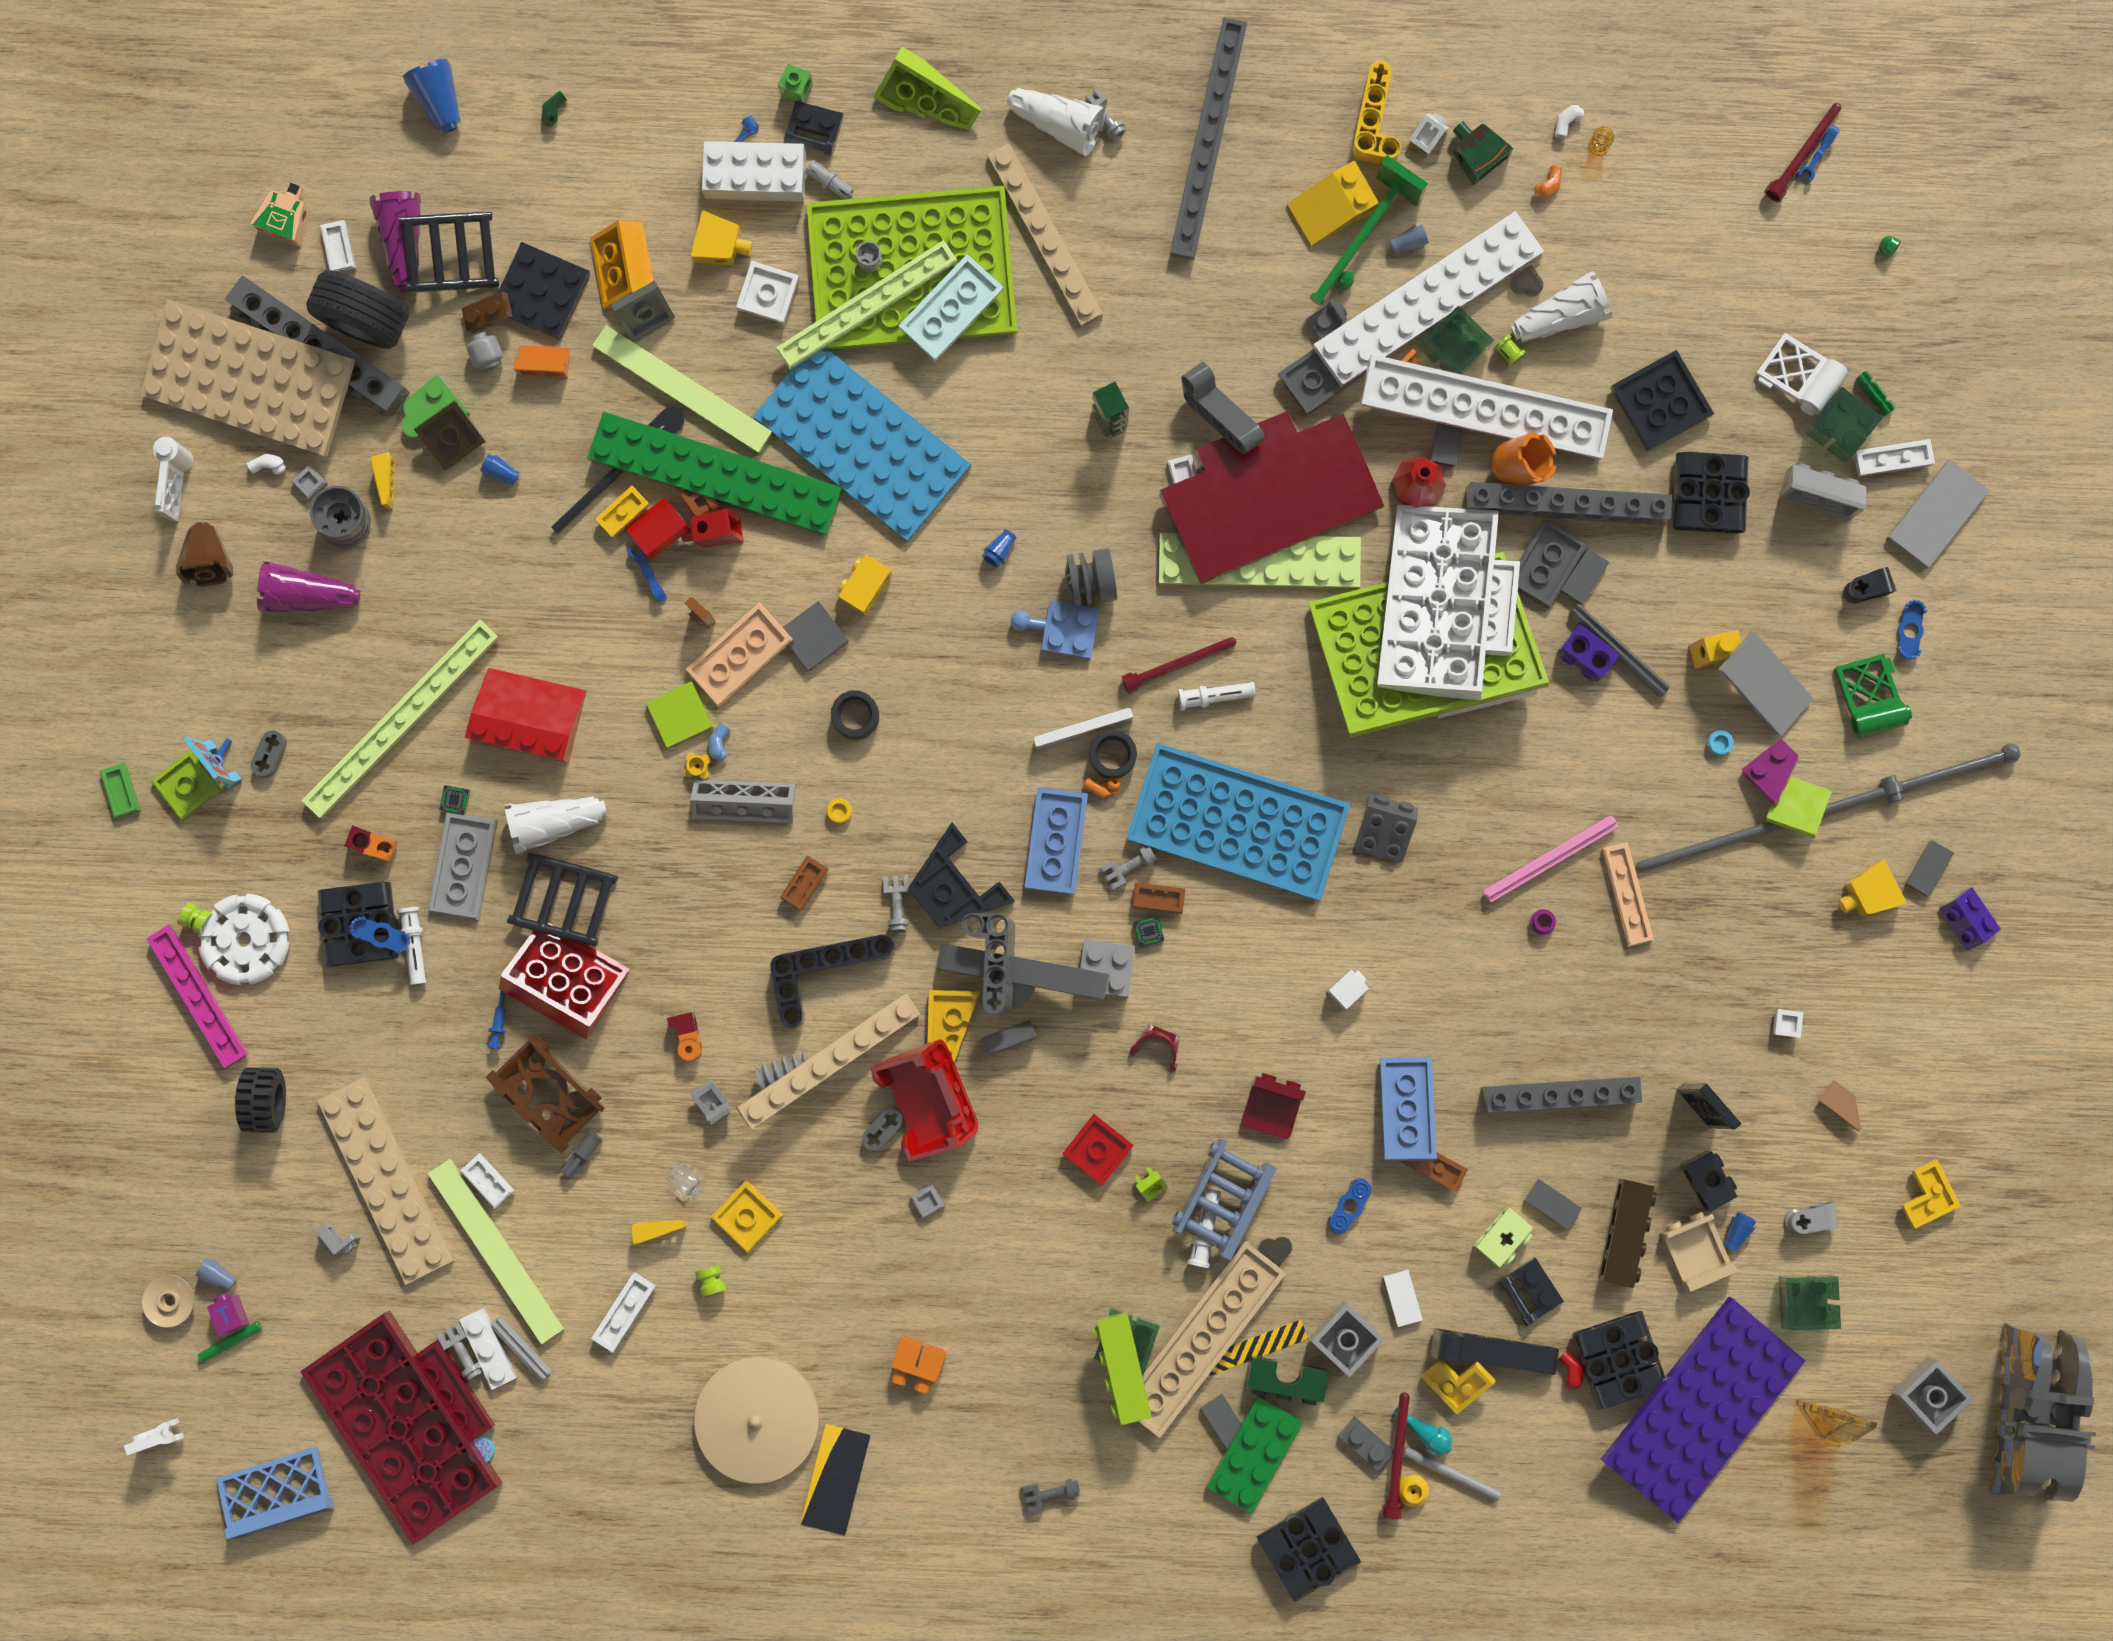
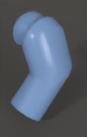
[708,723,731,761]

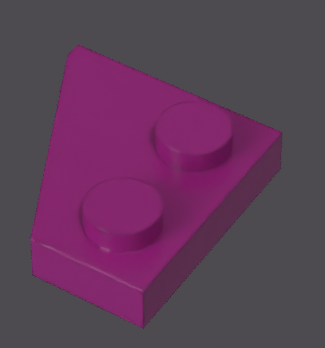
[1742,739,1798,806]

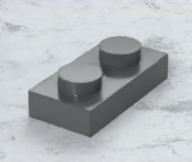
[1338,1416,1393,1471]

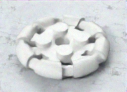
[198,894,290,985]

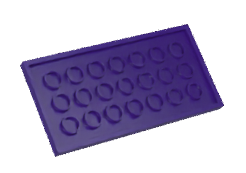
[1600,1296,1805,1523]

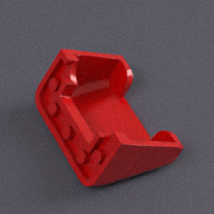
[870,1039,979,1162]

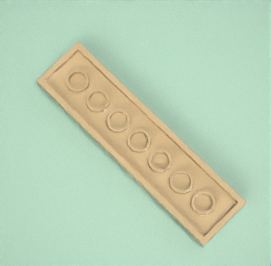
[317,1077,454,1285]
[1139,1241,1286,1438]

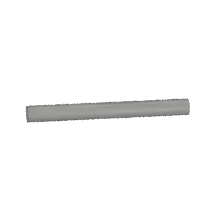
[1403,1447,1501,1501]

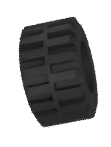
[235,1067,286,1133]

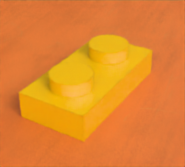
[595,486,650,539]

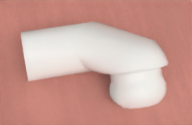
[1555,105,1584,139]
[247,454,286,475]

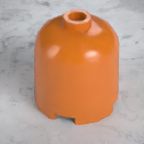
[1492,432,1556,485]

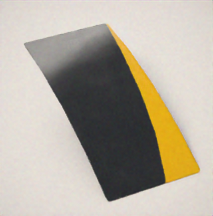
[801,1424,870,1535]

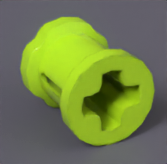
[1493,334,1526,368]

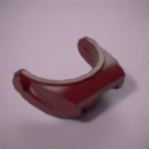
[1129,1024,1180,1073]

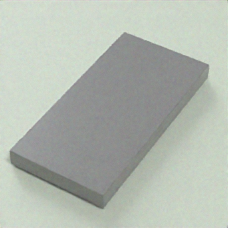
[1887,459,1990,569]
[1718,631,1814,736]
[428,812,498,920]

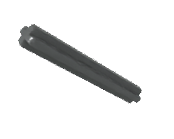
[1569,604,1670,697]

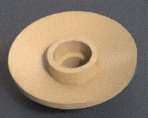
[142,1275,194,1327]

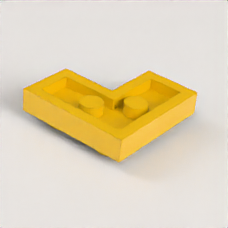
[1901,1159,1961,1229]
[1421,1360,1495,1414]

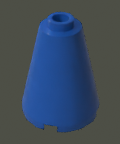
[402,59,461,133]

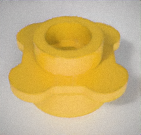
[684,753,711,779]

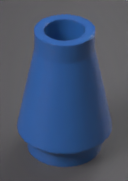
[480,454,520,485]
[982,529,1017,568]
[1723,1211,1756,1252]

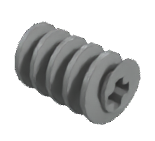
[755,1051,808,1090]

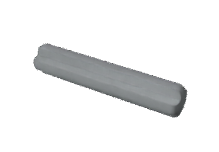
[491,1317,551,1381]

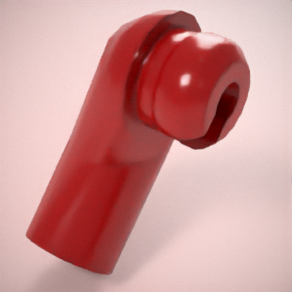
[1558,1350,1584,1391]

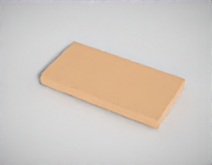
[685,602,793,707]

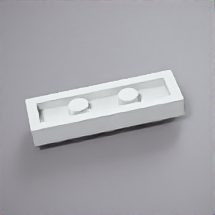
[1854,439,1935,477]
[591,1272,656,1353]
[459,1307,517,1390]

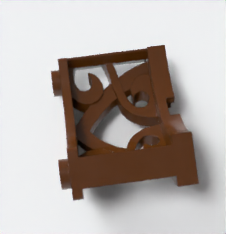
[486,1034,605,1153]

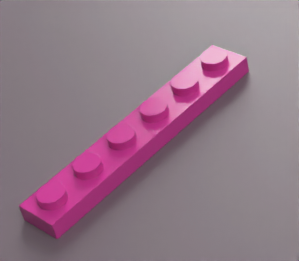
[146,925,249,1068]

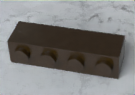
[1599,1179,1657,1288]

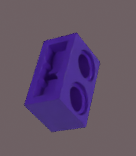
[1557,624,1620,682]

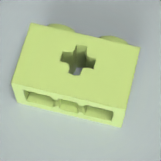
[1473,1207,1533,1267]

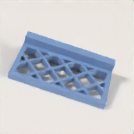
[216,1447,335,1540]

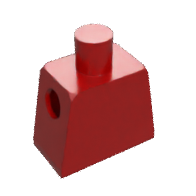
[681,509,744,547]

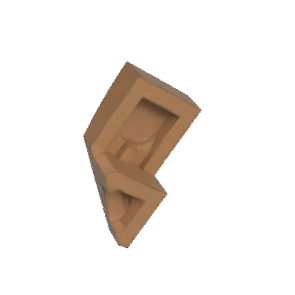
[1818,1080,1861,1132]

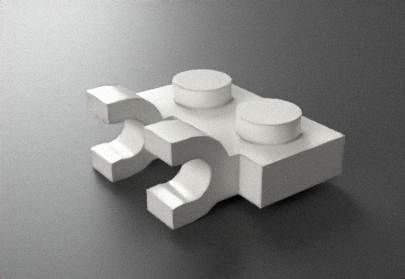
[124,1418,184,1455]

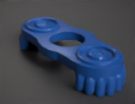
[1898,600,1927,660]
[350,917,410,953]
[1327,1178,1372,1234]

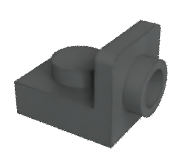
[1306,299,1347,340]

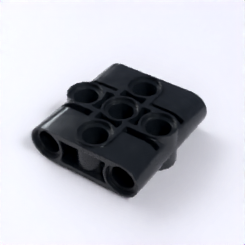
[1672,452,1750,534]
[317,882,399,967]
[1572,1311,1665,1410]
[1256,1496,1362,1603]

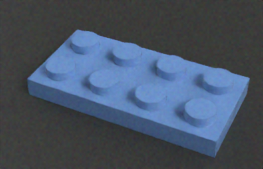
[1025,787,1088,895]
[1380,1057,1437,1161]

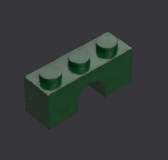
[1092,381,1129,437]
[1245,1355,1329,1406]

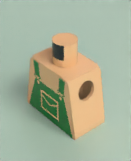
[250,183,310,248]

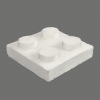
[736,261,800,324]

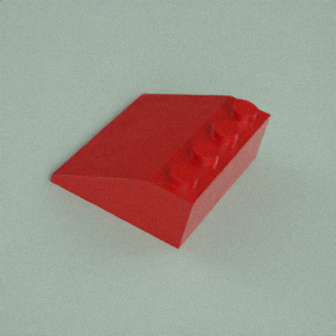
[464,668,587,764]
[499,922,630,1040]

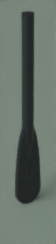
[551,407,684,534]

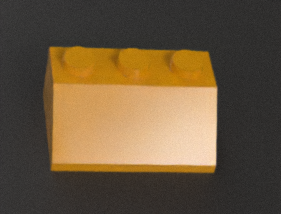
[590,220,654,309]

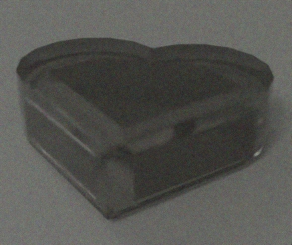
[1510,264,1543,297]
[1258,1236,1292,1267]

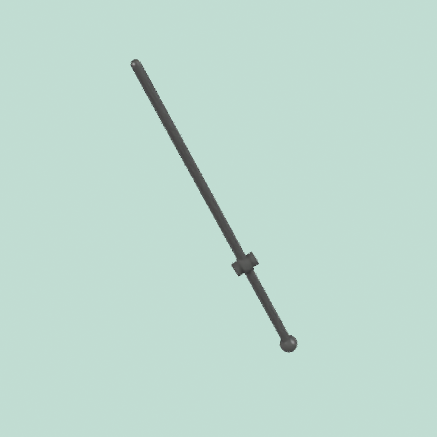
[1636,743,2021,871]

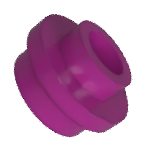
[1530,909,1556,935]

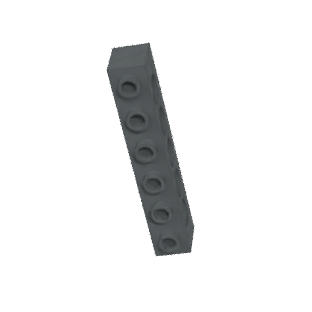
[1481,1077,1642,1113]

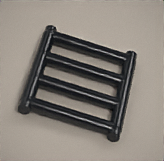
[398,212,500,292]
[507,852,618,947]

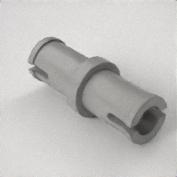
[805,160,855,200]

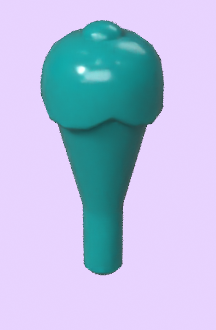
[1393,1407,1453,1457]

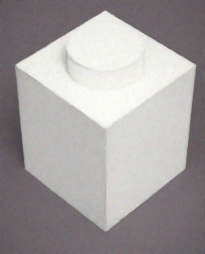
[1327,970,1369,1010]

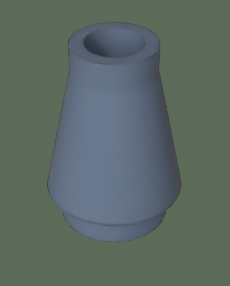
[1390,225,1429,254]
[195,1258,237,1291]

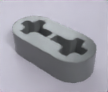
[251,730,287,778]
[862,1108,903,1151]

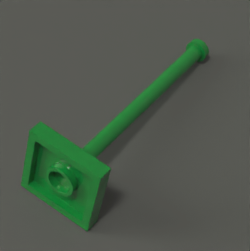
[1310,155,1428,306]

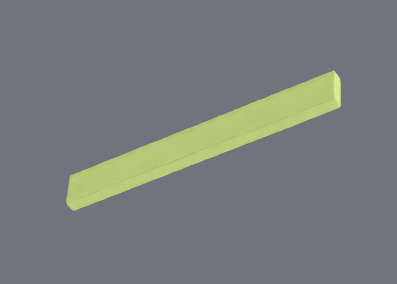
[776,240,958,370]
[592,325,773,454]
[428,1159,564,1344]

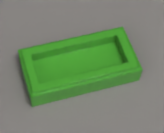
[100,763,141,819]

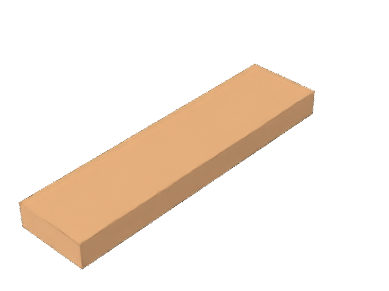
[1602,842,1654,947]

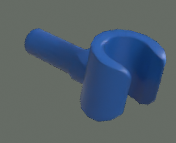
[734,116,759,142]
[213,738,232,766]

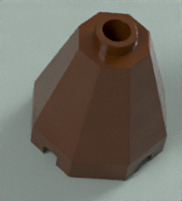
[176,522,233,587]

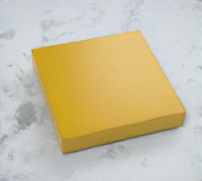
[710,1180,783,1253]

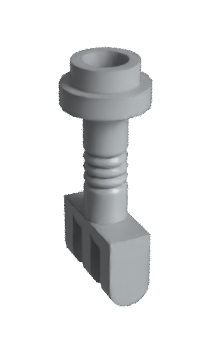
[1080,88,1126,140]
[1099,846,1157,891]
[883,875,910,932]
[437,1321,482,1381]

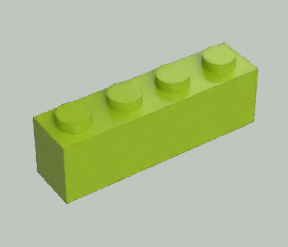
[1093,1312,1152,1425]

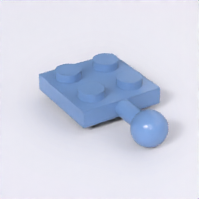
[1010,600,1099,659]

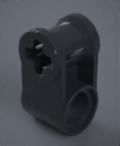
[1843,567,1897,604]

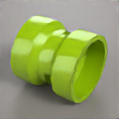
[177,902,213,935]
[695,1264,727,1297]

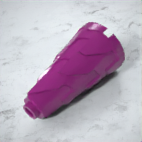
[369,191,421,292]
[257,561,361,612]

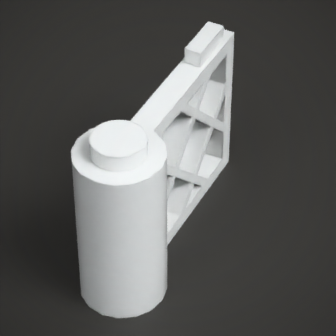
[1756,333,1849,416]
[153,437,194,522]

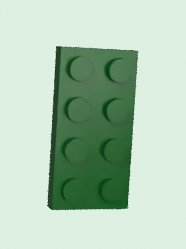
[1206,1395,1303,1513]

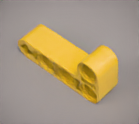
[1352,61,1401,165]

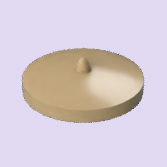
[694,1356,820,1484]

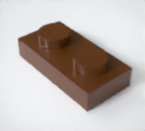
[461,292,513,333]

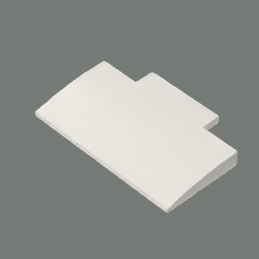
[1378,505,1520,700]

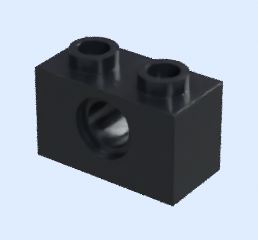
[1680,1150,1738,1212]

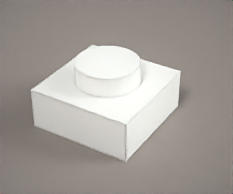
[1773,1009,1803,1038]

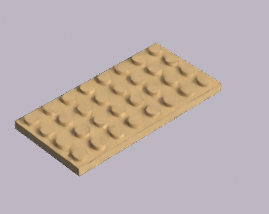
[140,299,355,456]

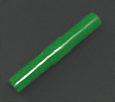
[198,1321,263,1363]

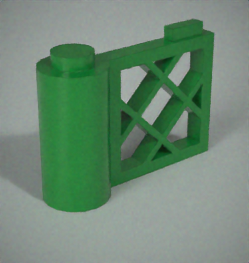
[1834,654,1912,739]

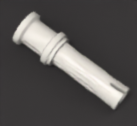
[1178,682,1256,711]
[397,907,426,985]
[1187,1188,1222,1268]

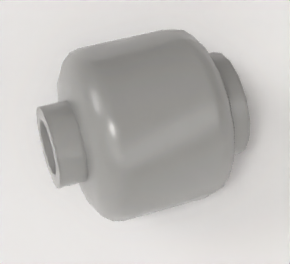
[466,332,503,371]

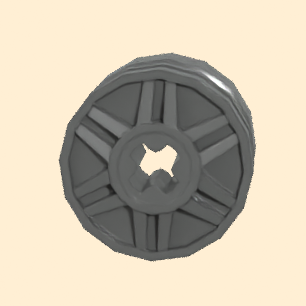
[310,486,371,548]
[1065,548,1117,607]

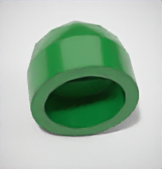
[1879,235,1901,258]
[1335,272,1355,290]

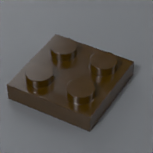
[414,400,486,470]

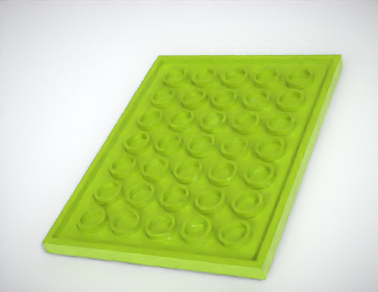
[806,186,1017,350]
[1309,552,1549,738]

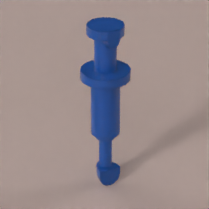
[488,990,507,1050]

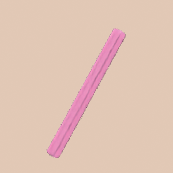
[1483,816,1618,903]

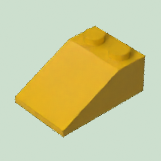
[1287,160,1379,247]

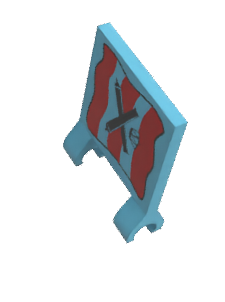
[183,736,242,790]

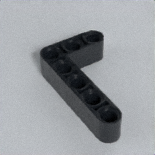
[770,935,895,1028]
[1430,1328,1559,1375]

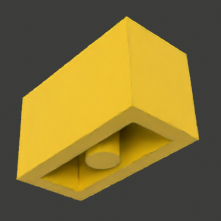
[838,554,892,616]

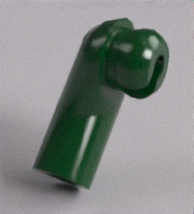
[542,90,567,126]

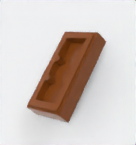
[685,597,715,629]
[780,855,829,912]
[1132,882,1186,914]

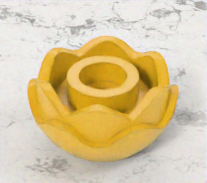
[1399,1474,1429,1508]

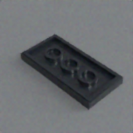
[1677,1083,1742,1130]

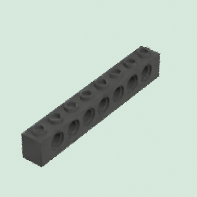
[225,275,410,416]
[1465,482,1672,526]

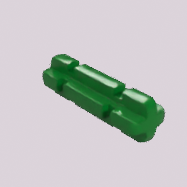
[1856,371,1895,416]

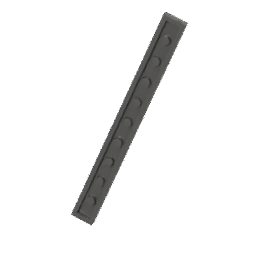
[1170,17,1247,260]

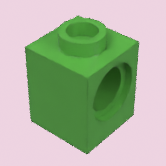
[778,64,813,103]

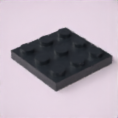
[498,242,591,340]
[1610,350,1714,452]

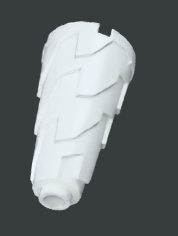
[1007,88,1106,156]
[1511,271,1612,342]
[504,797,607,854]

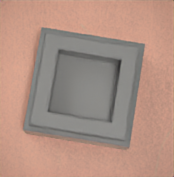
[291,465,328,501]
[910,1184,945,1219]

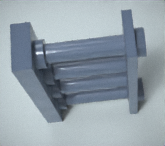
[1171,1139,1277,1261]

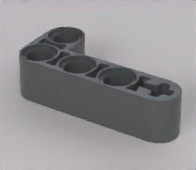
[1181,362,1265,454]
[961,913,1015,1016]

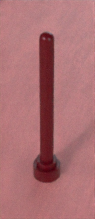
[1764,103,1842,202]
[1121,637,1237,694]
[1381,1392,1410,1519]

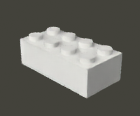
[702,141,806,202]

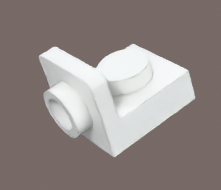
[1409,113,1449,154]

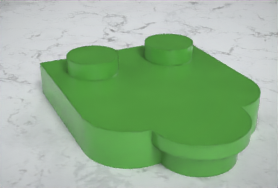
[402,375,470,438]

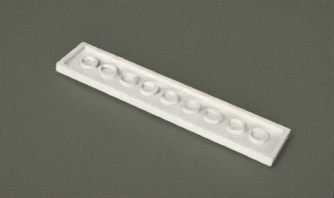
[1313,211,1544,387]
[1360,354,1613,459]

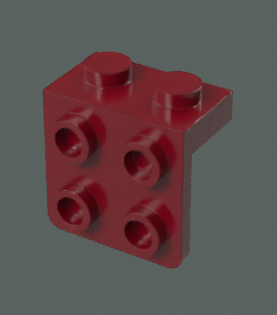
[1241,1073,1306,1139]

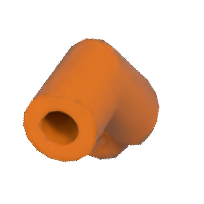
[1534,166,1562,198]
[1082,777,1121,799]

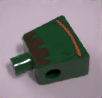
[1453,121,1513,186]

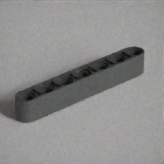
[936,943,1109,1000]

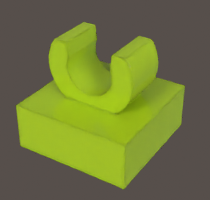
[1135,1167,1169,1202]

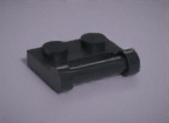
[784,101,844,156]
[1497,1257,1564,1326]

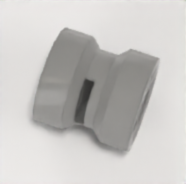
[856,241,883,273]

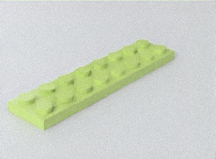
[1159,533,1361,589]

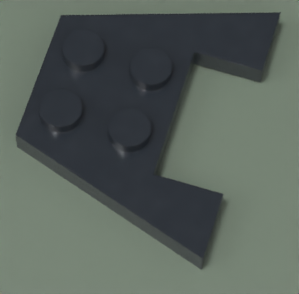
[908,822,1015,929]

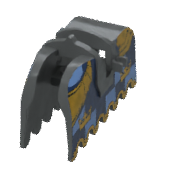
[1989,1323,2096,1502]

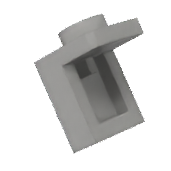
[690,1079,731,1125]
[315,1223,360,1255]

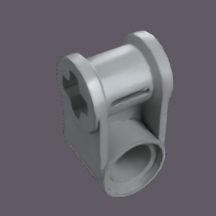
[1784,1202,1839,1234]

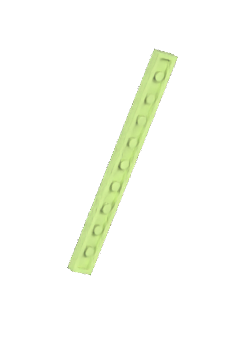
[301,619,499,819]

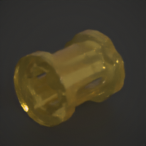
[1588,126,1615,156]

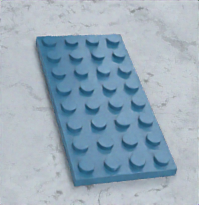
[753,349,971,542]
[1126,743,1350,901]

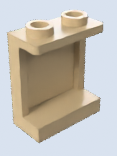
[1660,1210,1738,1292]

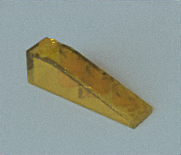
[1796,1400,1877,1447]

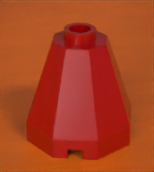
[1391,456,1446,508]

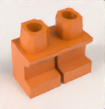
[892,1335,948,1394]

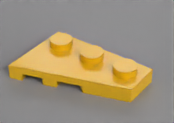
[927,990,980,1063]

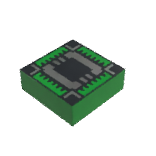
[439,785,471,815]
[1133,916,1164,947]

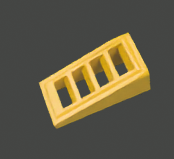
[370,453,395,510]
[632,1220,687,1245]

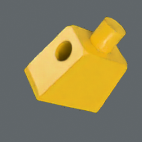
[691,211,753,266]
[1688,630,1741,670]
[1838,859,1907,916]

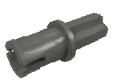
[561,1130,603,1179]

